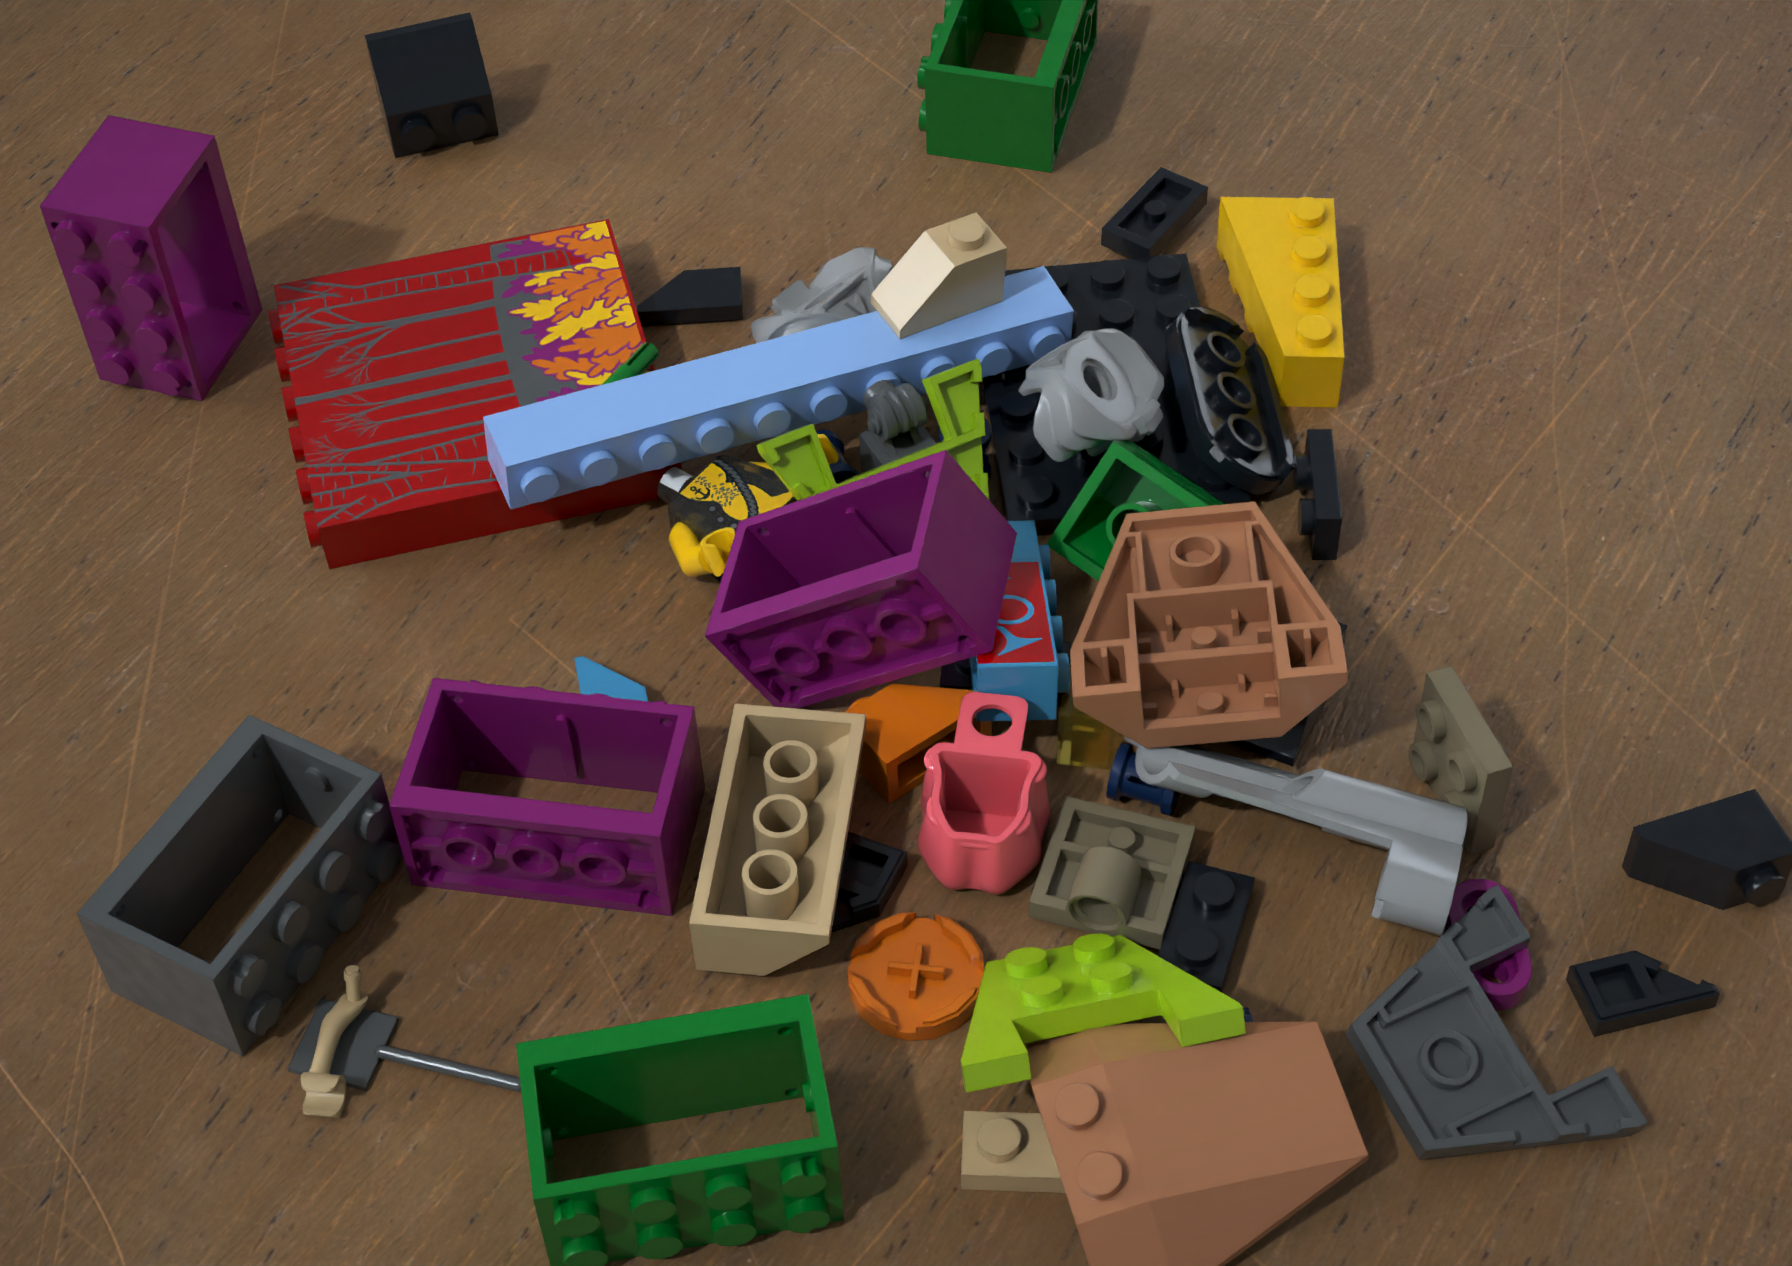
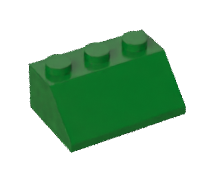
[1046,440,1223,582]

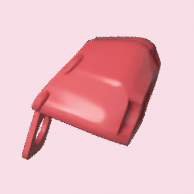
[918,692,1051,895]

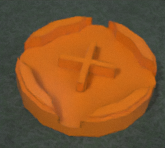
[848,912,984,1041]

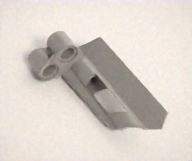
[1122,735,1468,936]

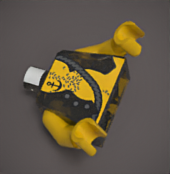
[657,434,840,583]

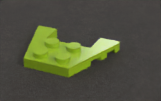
[756,359,989,501]
[961,933,1246,1093]

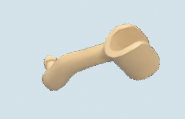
[301,965,368,1118]

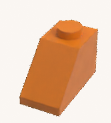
[845,683,992,804]

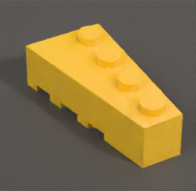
[1216,197,1345,408]

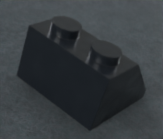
[365,12,499,158]

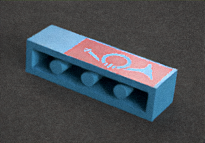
[969,520,1070,722]

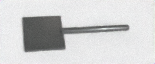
[288,999,521,1092]

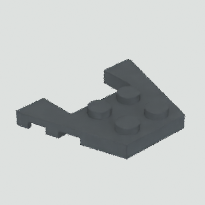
[1346,885,1647,1160]

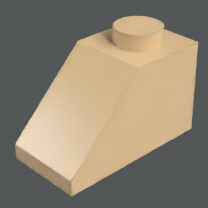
[871,212,1007,339]

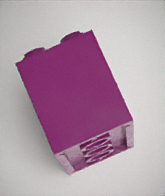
[40,115,263,401]
[705,450,1017,709]
[389,678,705,916]

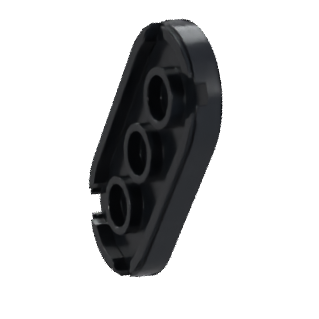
[1165,307,1294,495]

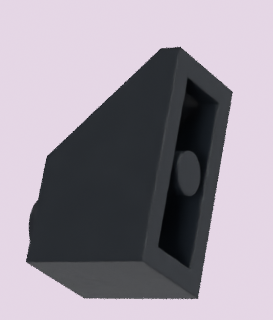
[1622,789,1792,910]

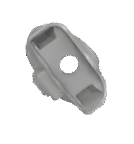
[751,247,894,343]
[1018,328,1164,462]

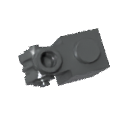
[859,380,936,473]

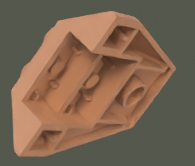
[1070,502,1348,748]
[1024,1021,1369,1266]

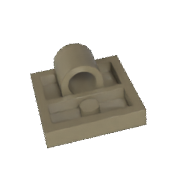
[1408,666,1513,855]
[1029,796,1196,950]

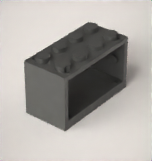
[77,715,403,1056]

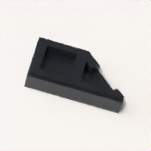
[637,267,743,326]
[831,831,908,933]
[1566,950,1720,1037]

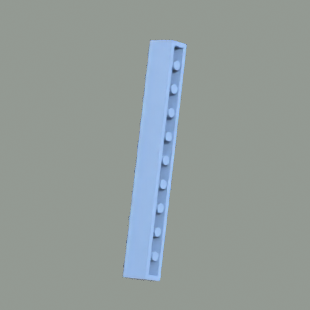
[483,266,1074,510]

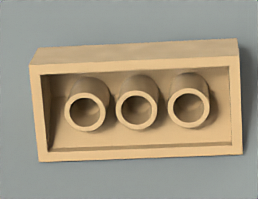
[689,704,867,976]

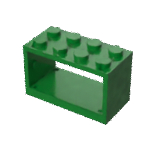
[917,0,1099,173]
[516,994,844,1266]

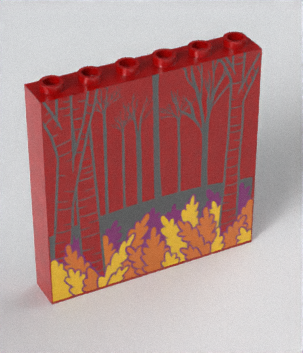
[267,219,684,569]

